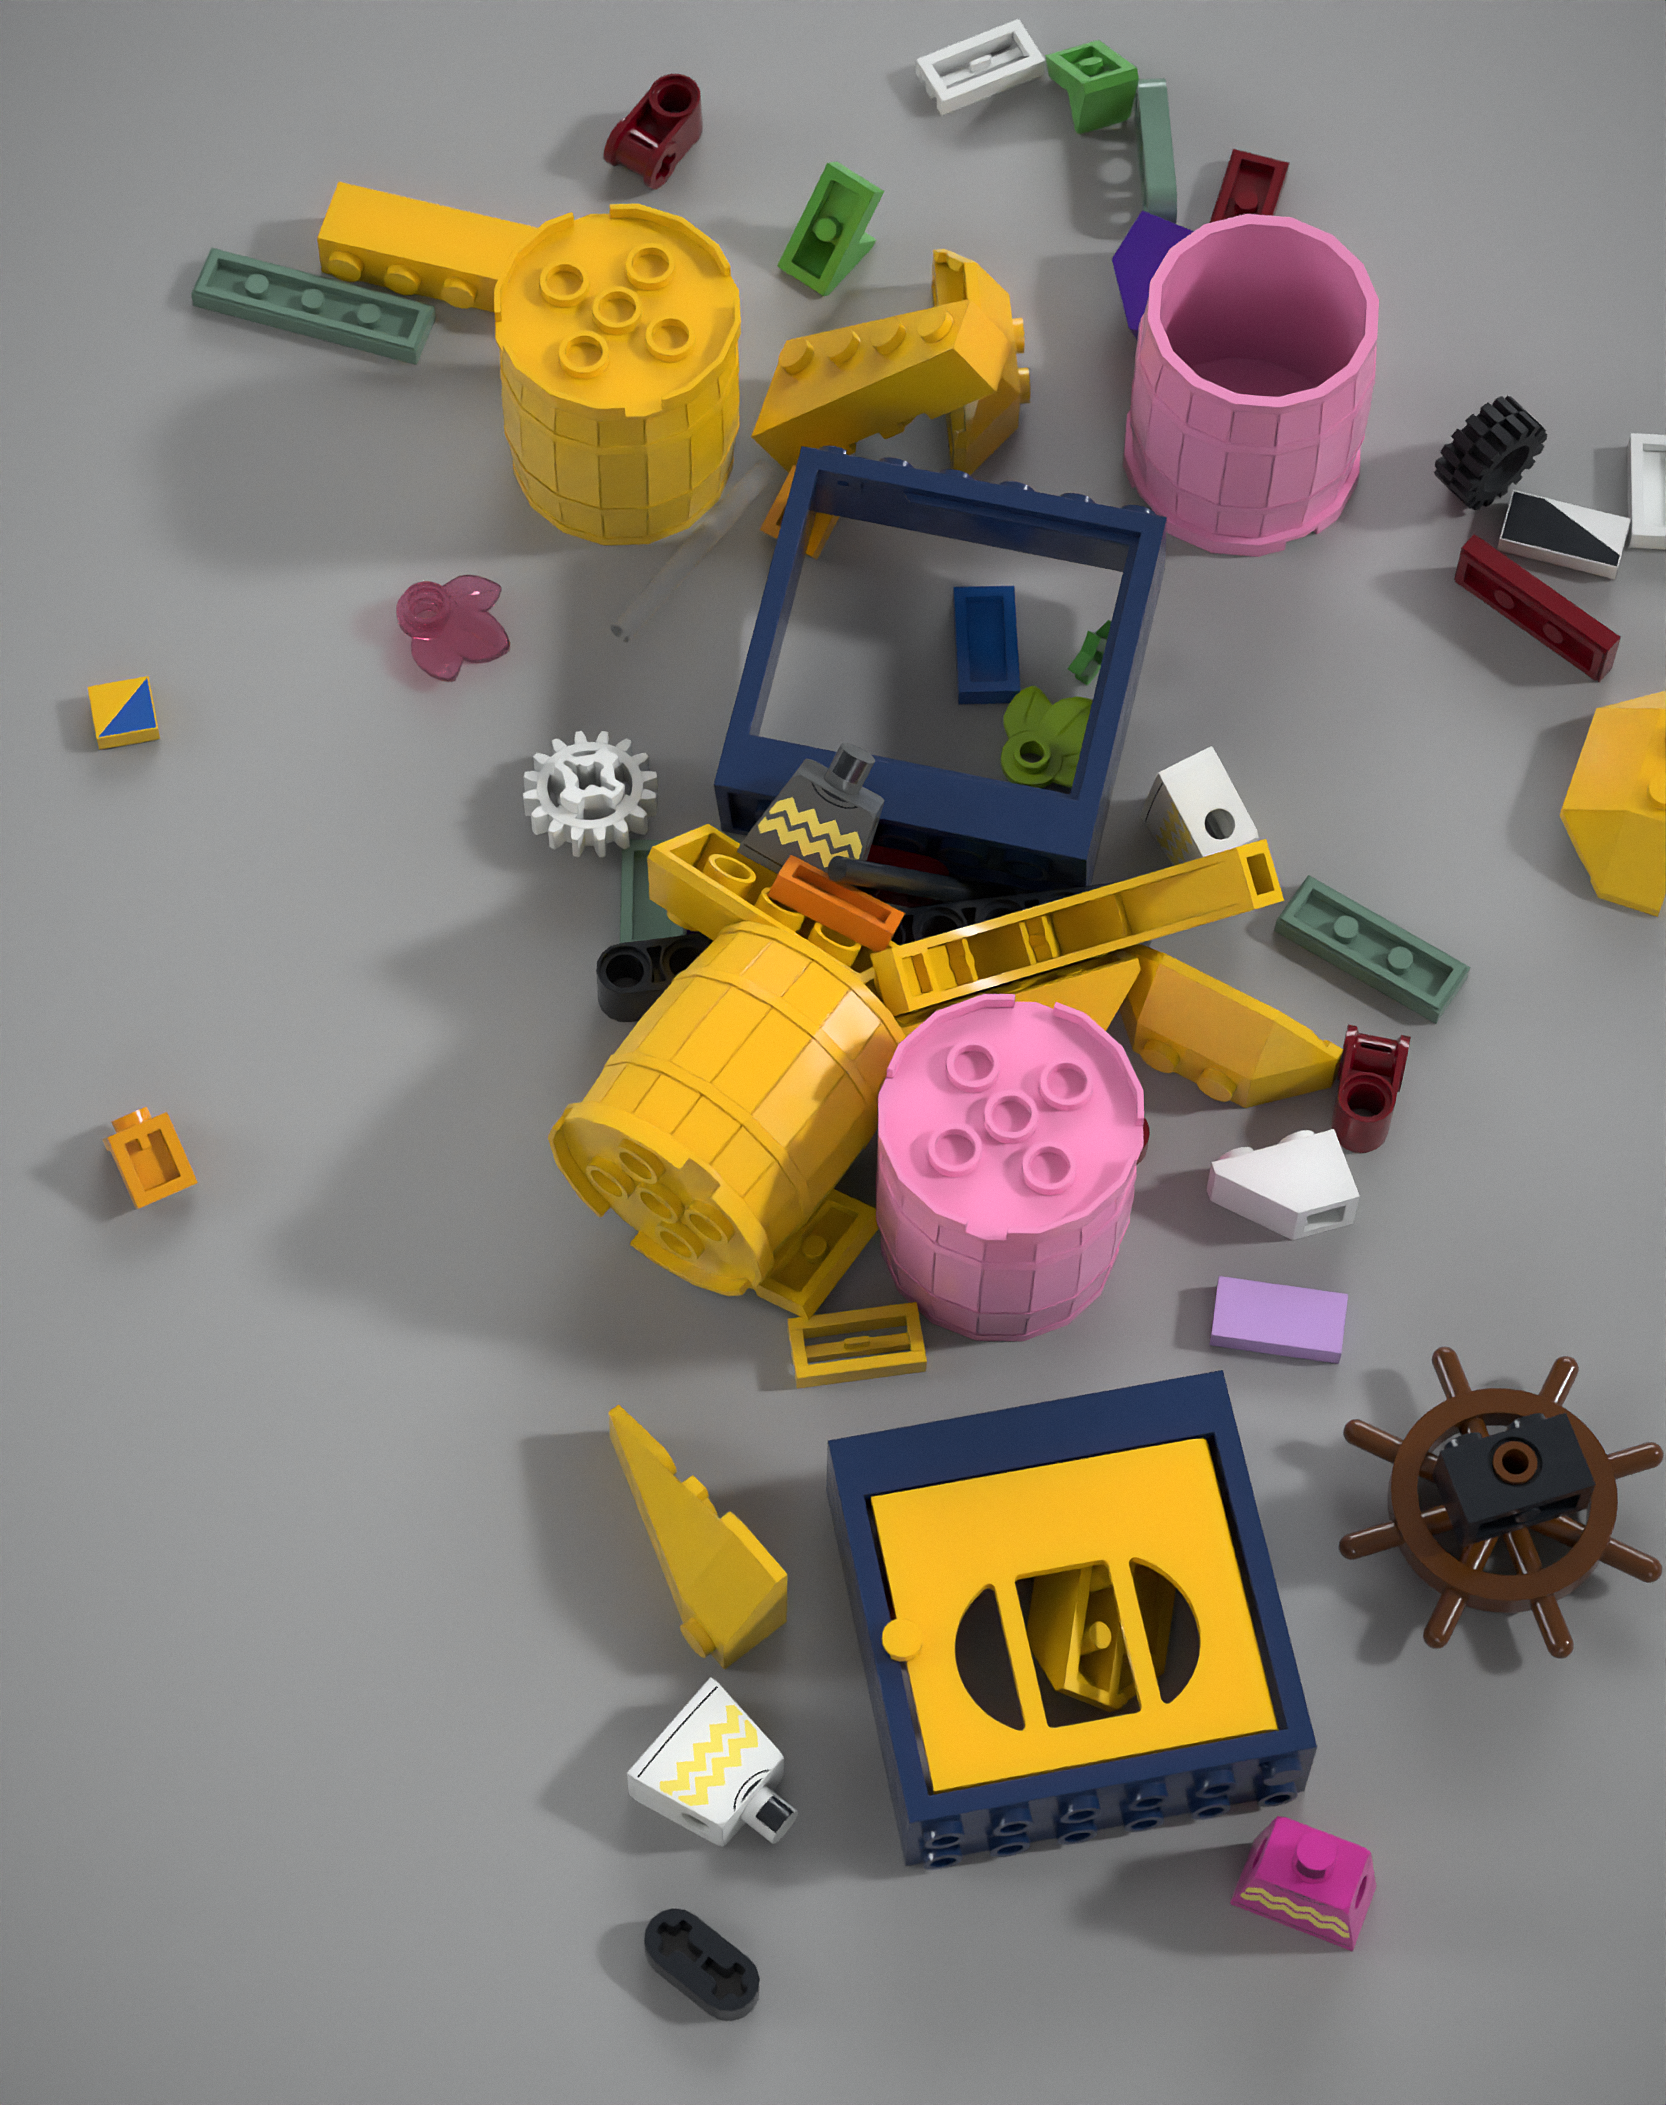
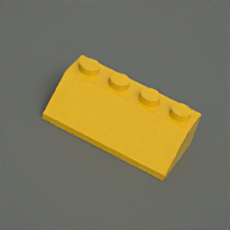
[647,824,899,1004]

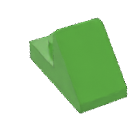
[1045,40,1139,134]
[777,162,884,296]

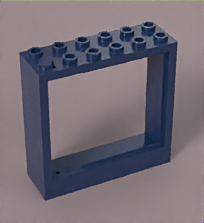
[714,445,1167,893]

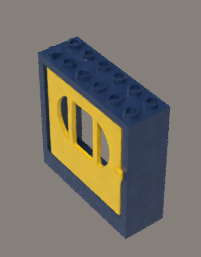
[826,1370,1317,1870]

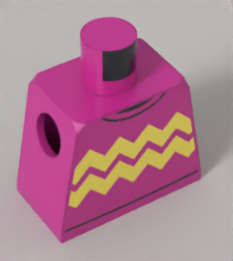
[1230,1816,1376,1951]

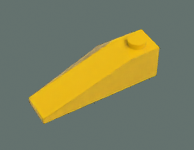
[608,1404,788,1670]

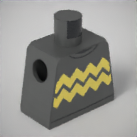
[737,743,885,888]

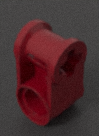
[603,74,703,190]
[1331,1024,1411,1153]

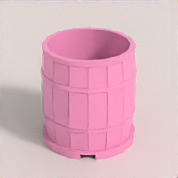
[1123,214,1379,557]
[876,994,1144,1341]

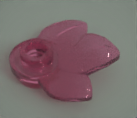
[396,575,511,682]

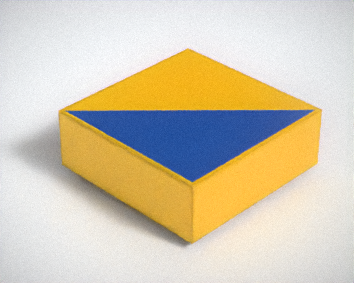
[88,676,160,750]

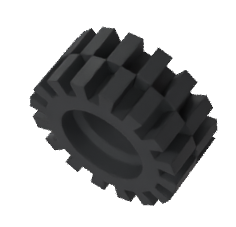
[1434,396,1547,510]

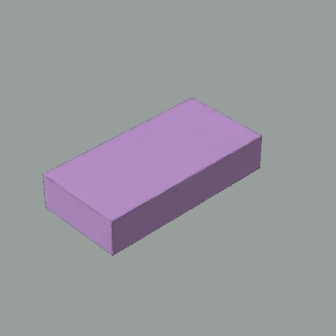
[1209,1276,1348,1364]

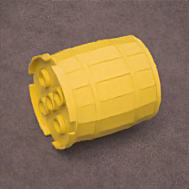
[494,204,741,546]
[547,920,906,1296]

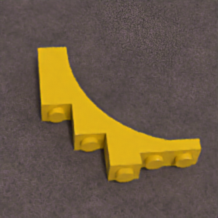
[870,839,1284,1016]

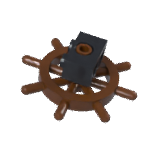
[1339,1346,1664,1659]

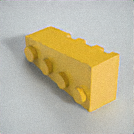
[751,299,1013,473]

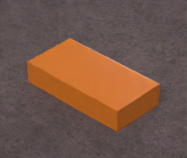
[767,855,905,952]

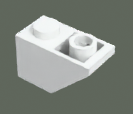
[1207,1129,1360,1240]

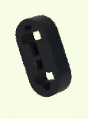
[644,1908,760,2021]

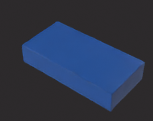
[953,585,1021,705]

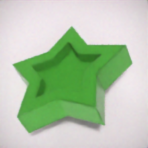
[1068,620,1111,686]

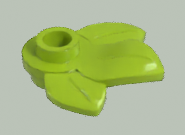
[1000,685,1093,789]

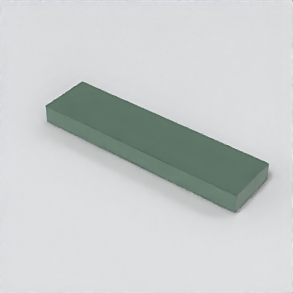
[191,247,436,365]

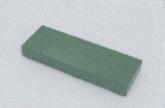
[1274,875,1471,1024]

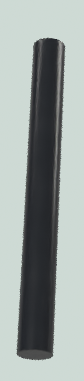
[828,856,1017,902]

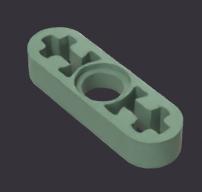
[1134,78,1177,224]

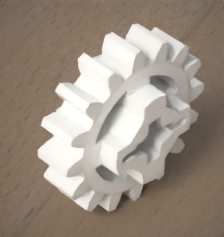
[523,731,658,857]

